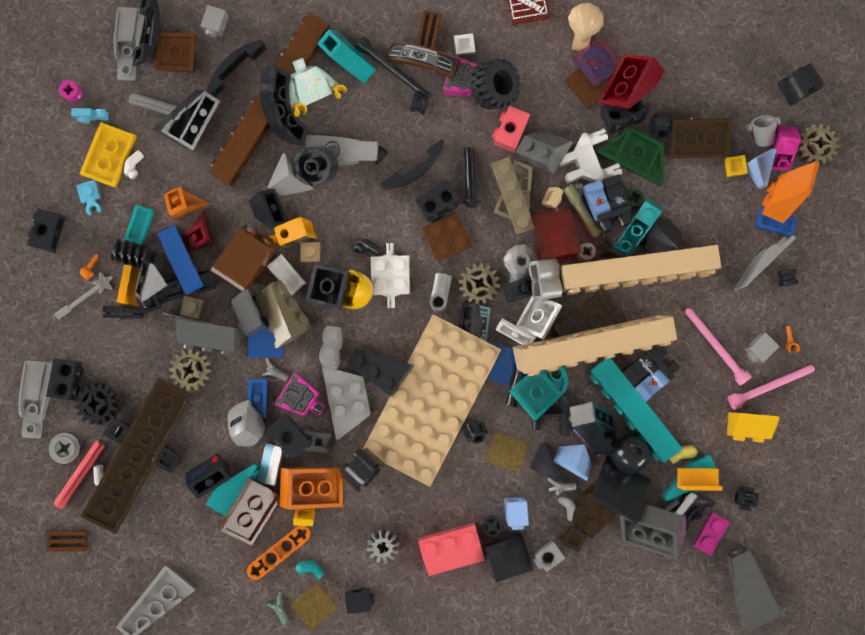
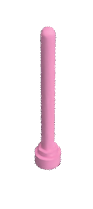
[685,308,752,385]
[727,365,815,410]

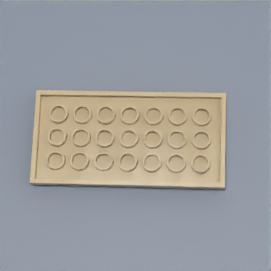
[363,314,501,487]

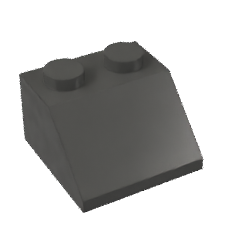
[515,129,573,175]
[231,289,269,337]

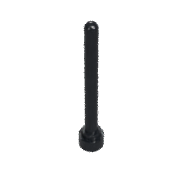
[355,36,431,98]

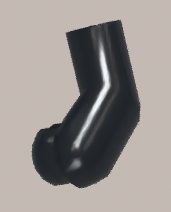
[352,239,381,256]

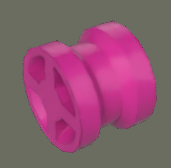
[59,80,83,103]

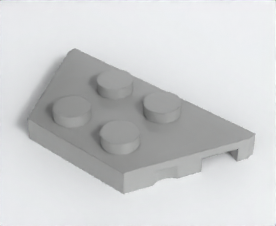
[322,368,371,440]

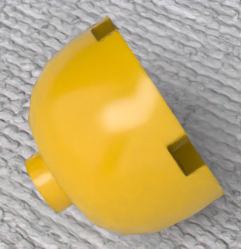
[342,270,373,309]

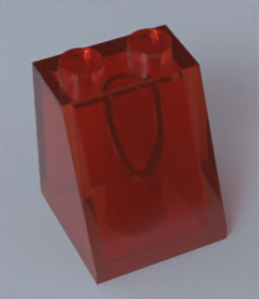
[532,207,582,260]

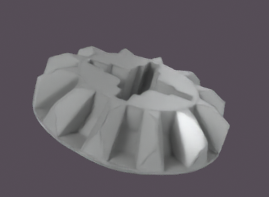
[49,433,81,464]

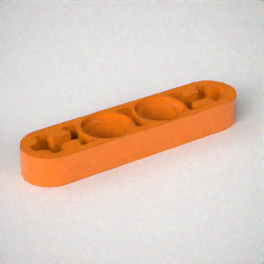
[247,526,311,580]

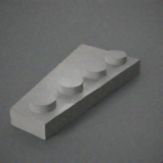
[116,564,197,635]

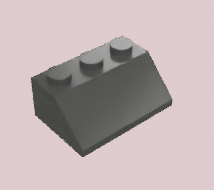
[176,319,241,356]
[620,504,686,560]

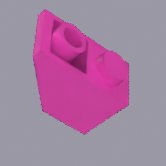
[771,125,801,171]

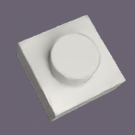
[454,33,475,57]

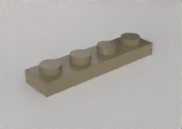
[491,157,535,236]

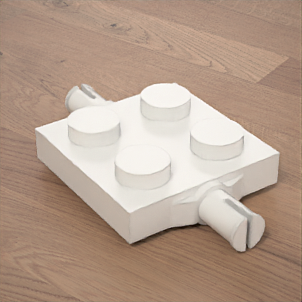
[371,243,410,308]

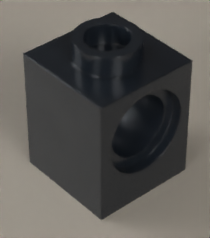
[345,588,375,614]

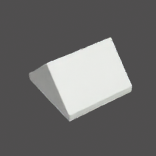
[516,295,562,341]

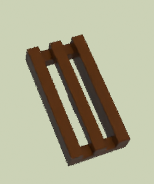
[416,10,442,49]
[46,530,88,551]

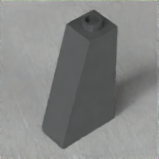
[727,547,782,632]

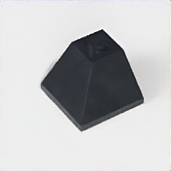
[484,533,533,582]

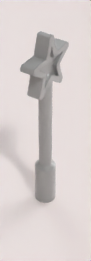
[54,272,114,320]

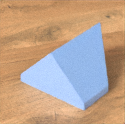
[747,148,776,189]
[553,444,592,481]

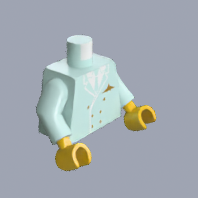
[288,58,347,117]

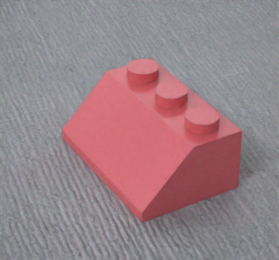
[418,523,485,576]

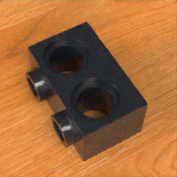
[601,100,646,134]
[415,180,460,222]
[46,358,84,400]

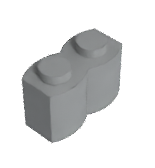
[529,258,563,300]
[319,326,343,370]

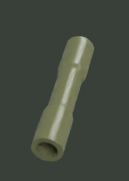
[563,183,601,238]

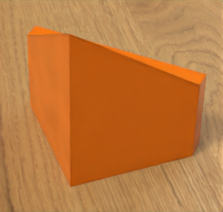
[164,186,209,220]

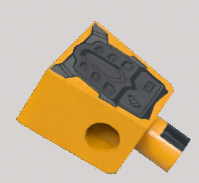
[268,217,317,248]

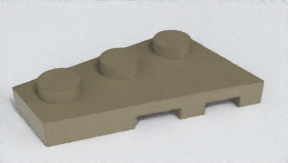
[493,160,532,221]

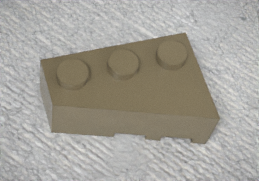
[255,280,312,349]

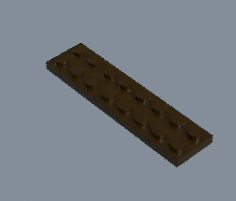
[80,377,193,534]

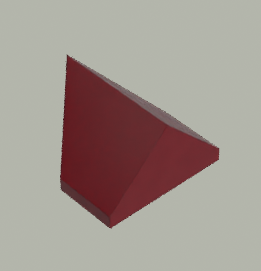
[182,209,215,253]

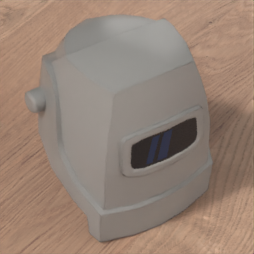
[227,400,265,447]

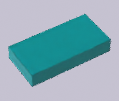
[124,204,155,245]

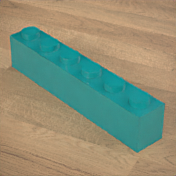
[589,358,683,463]

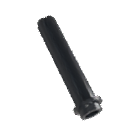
[464,147,479,208]

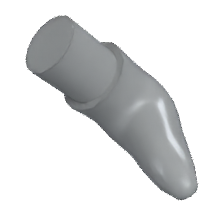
[558,497,575,521]

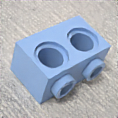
[504,497,529,530]

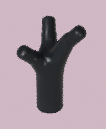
[598,241,626,258]

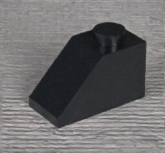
[248,189,288,228]

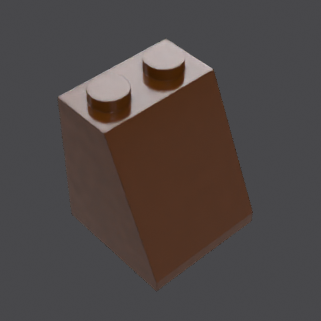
[211,225,278,291]

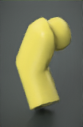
[670,445,698,464]

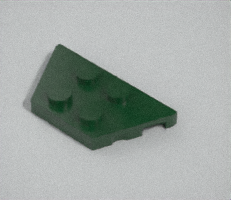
[596,127,664,187]

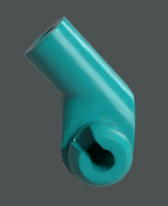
[296,560,325,579]

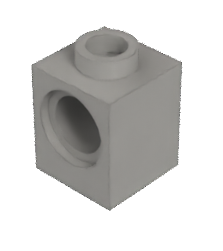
[201,5,229,38]
[744,333,780,363]
[533,540,565,572]

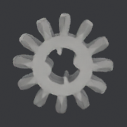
[367,530,400,564]

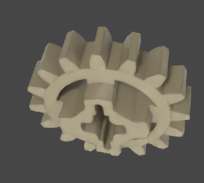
[797,124,840,165]
[458,263,500,304]
[168,349,212,391]

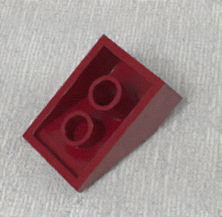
[598,54,665,109]

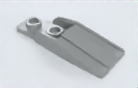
[113,7,146,81]
[305,135,378,165]
[734,235,796,291]
[19,361,52,439]

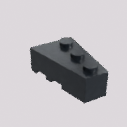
[153,90,220,151]
[569,402,618,455]

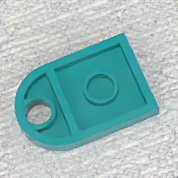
[509,366,568,420]

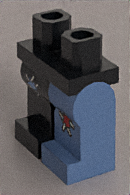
[583,174,632,233]
[621,346,680,402]

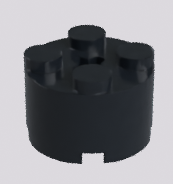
[777,63,825,107]
[294,146,339,186]
[339,448,385,493]

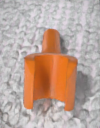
[80,254,100,280]
[785,326,800,353]

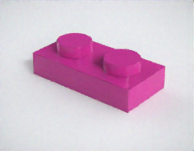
[693,512,730,556]

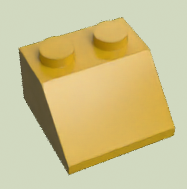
[727,412,779,443]

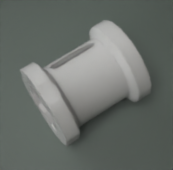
[576,243,596,262]

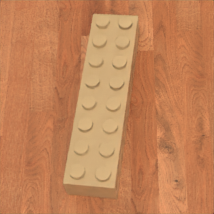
[559,245,721,295]
[513,315,677,376]

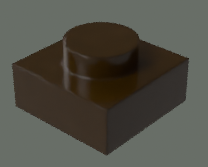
[561,525,588,553]

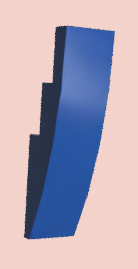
[158,225,204,295]

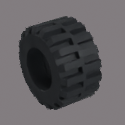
[469,58,521,110]

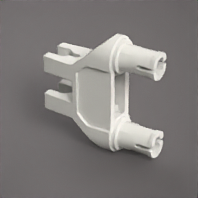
[560,128,622,184]

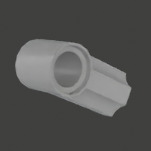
[430,273,452,313]

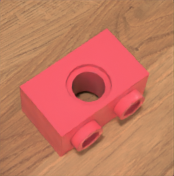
[492,106,530,153]

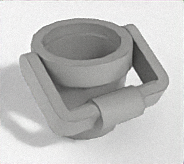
[745,115,781,147]

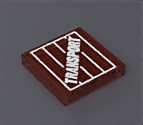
[507,0,549,26]

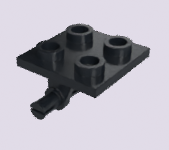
[530,396,574,436]

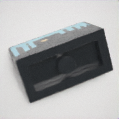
[459,303,491,341]

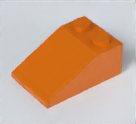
[762,161,820,223]
[280,467,343,509]

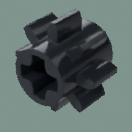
[463,420,488,444]
[734,486,759,511]

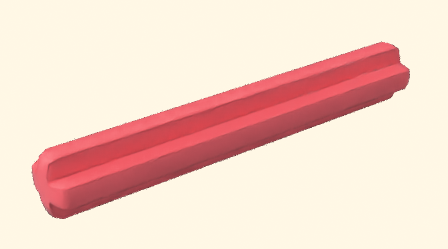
[54,440,105,509]

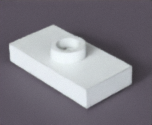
[267,254,307,295]

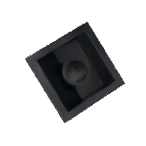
[306,264,350,310]

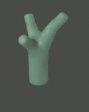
[267,591,289,625]

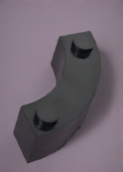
[260,67,309,145]

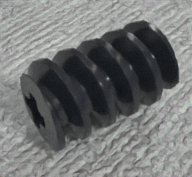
[111,239,155,268]

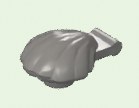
[504,244,539,283]

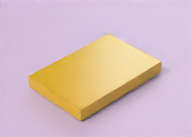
[79,122,137,188]

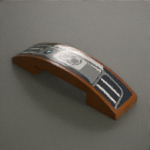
[386,42,460,78]

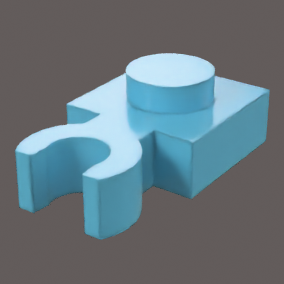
[71,108,109,124]
[76,180,102,216]

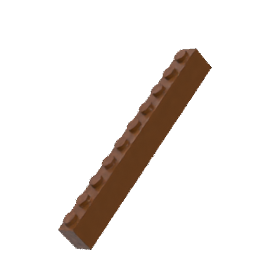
[209,13,331,187]

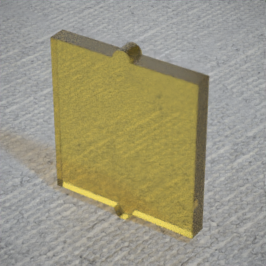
[486,432,527,472]
[291,583,337,630]

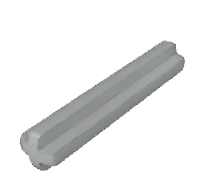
[129,93,177,115]

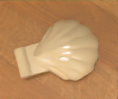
[568,3,604,52]

